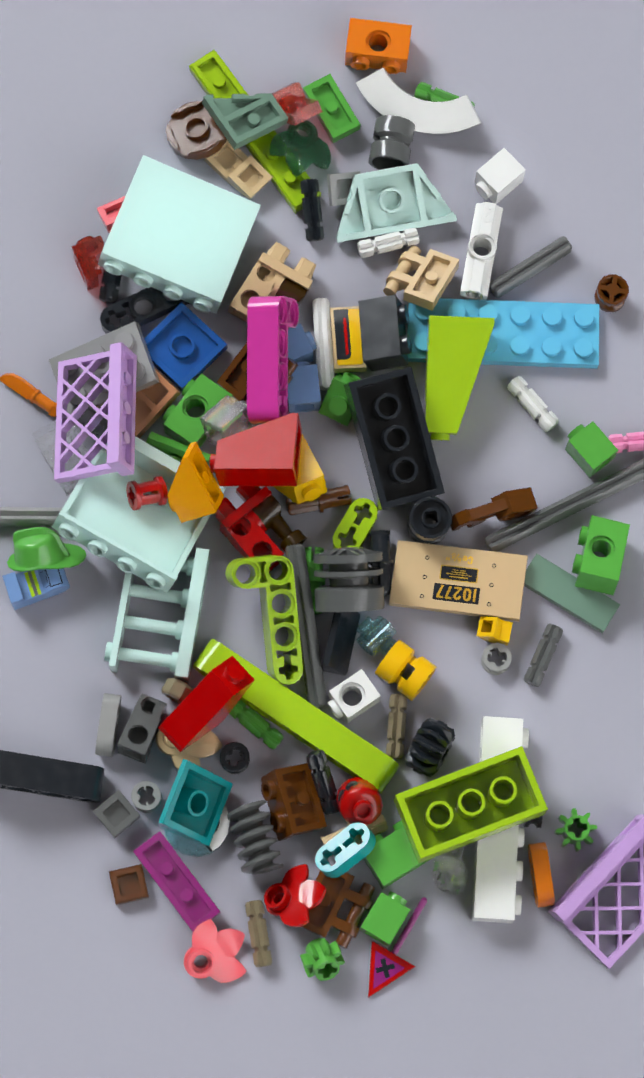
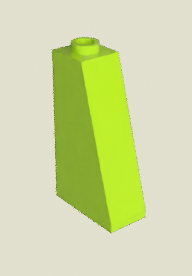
[424,315,495,441]

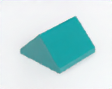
[158,759,233,846]

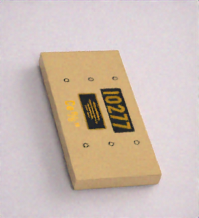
[389,540,528,622]

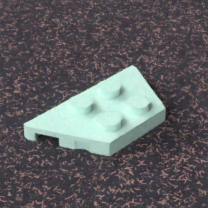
[336,163,457,243]

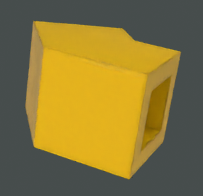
[476,616,513,646]

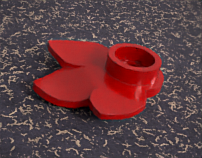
[264,864,326,927]

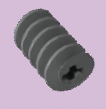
[227,800,284,875]

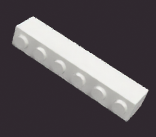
[471,716,529,923]

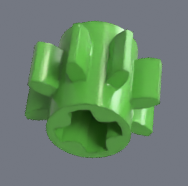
[554,808,597,852]
[300,938,345,981]

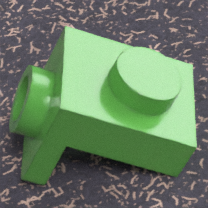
[318,372,361,426]

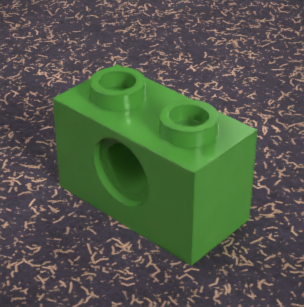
[162,373,233,448]
[572,515,630,595]

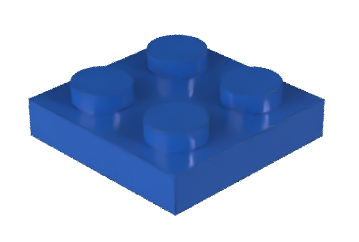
[144,302,228,391]

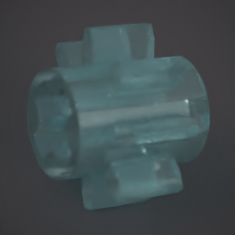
[356,616,397,657]

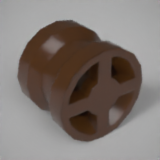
[594,274,629,312]

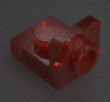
[272,82,323,125]
[71,236,104,291]

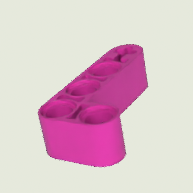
[247,296,299,424]

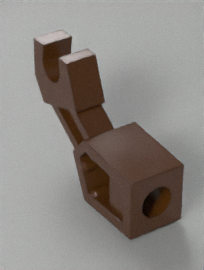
[451,487,538,531]

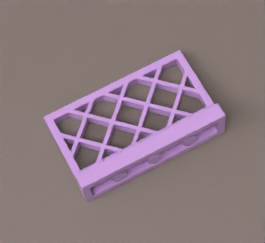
[54,342,137,483]
[548,814,644,969]

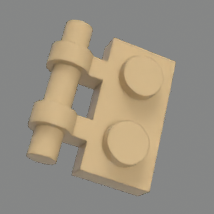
[383,245,459,311]

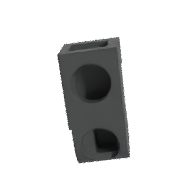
[117,694,167,764]

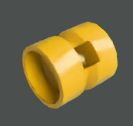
[375,639,437,701]

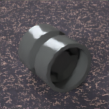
[368,115,415,170]

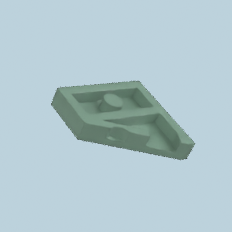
[202,93,288,150]

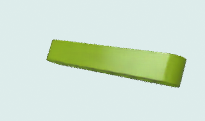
[192,639,400,794]

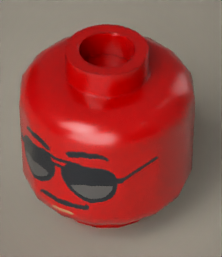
[336,777,383,826]

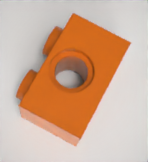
[345,18,412,74]

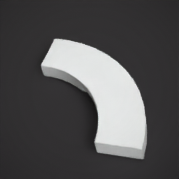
[356,68,481,134]

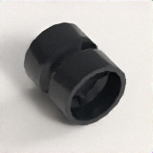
[407,497,452,544]

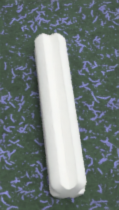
[312,298,335,391]

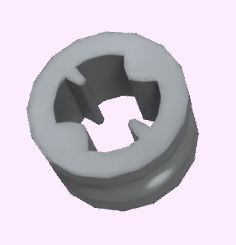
[481,643,512,675]
[131,781,162,813]

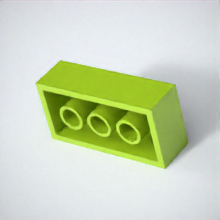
[394,746,548,863]

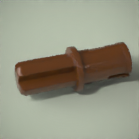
[286,484,352,516]

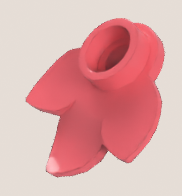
[184,919,246,983]

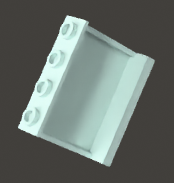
[98,155,261,314]
[52,437,226,593]

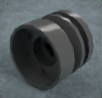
[313,547,385,612]

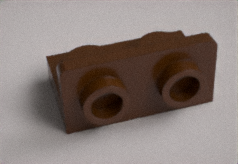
[261,763,327,841]

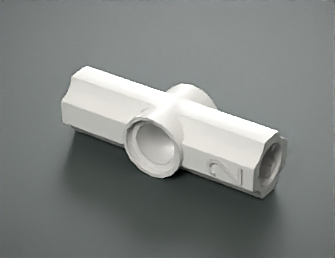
[460,202,503,300]

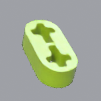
[333,498,378,548]

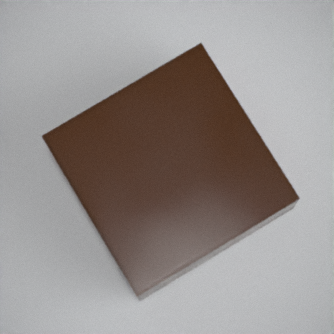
[109,864,149,906]

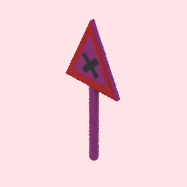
[368,897,427,998]

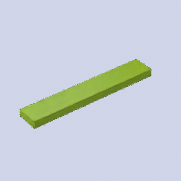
[189,49,321,214]

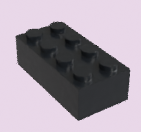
[344,366,445,511]

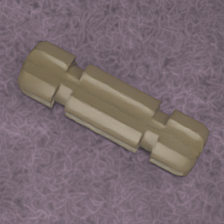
[386,694,408,759]
[245,900,272,967]

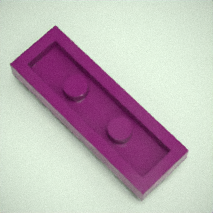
[133,831,221,932]

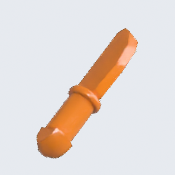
[0,373,57,417]

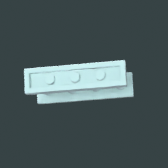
[104,548,210,684]

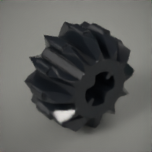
[406,717,455,777]

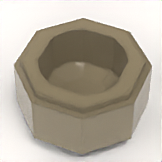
[161,678,193,704]

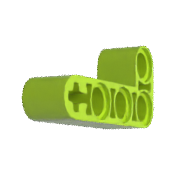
[225,555,303,685]

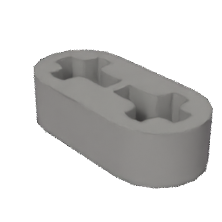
[95,693,122,757]

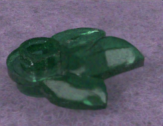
[269,119,331,177]

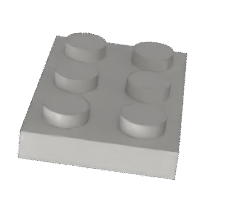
[49,321,160,415]

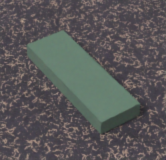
[524,553,620,634]

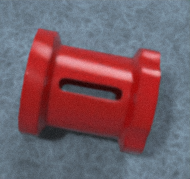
[126,476,168,511]

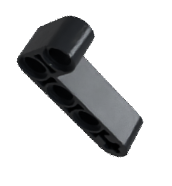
[0,750,105,803]

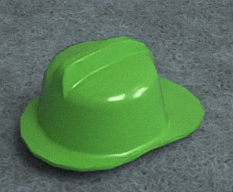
[7,527,86,572]

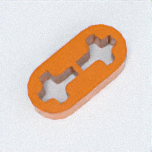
[528,842,555,908]

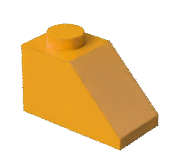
[167,442,224,523]

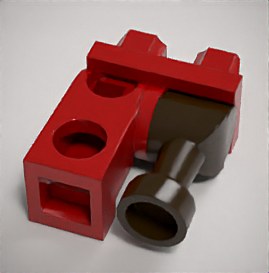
[214,486,307,572]

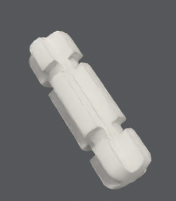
[357,228,419,258]
[507,376,559,432]

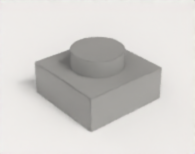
[327,171,360,206]

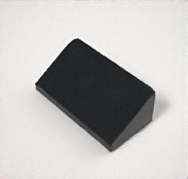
[322,612,360,676]

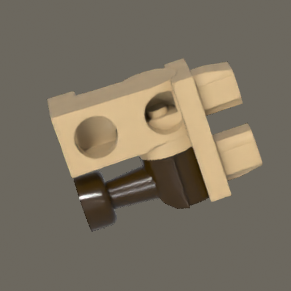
[228,242,316,322]

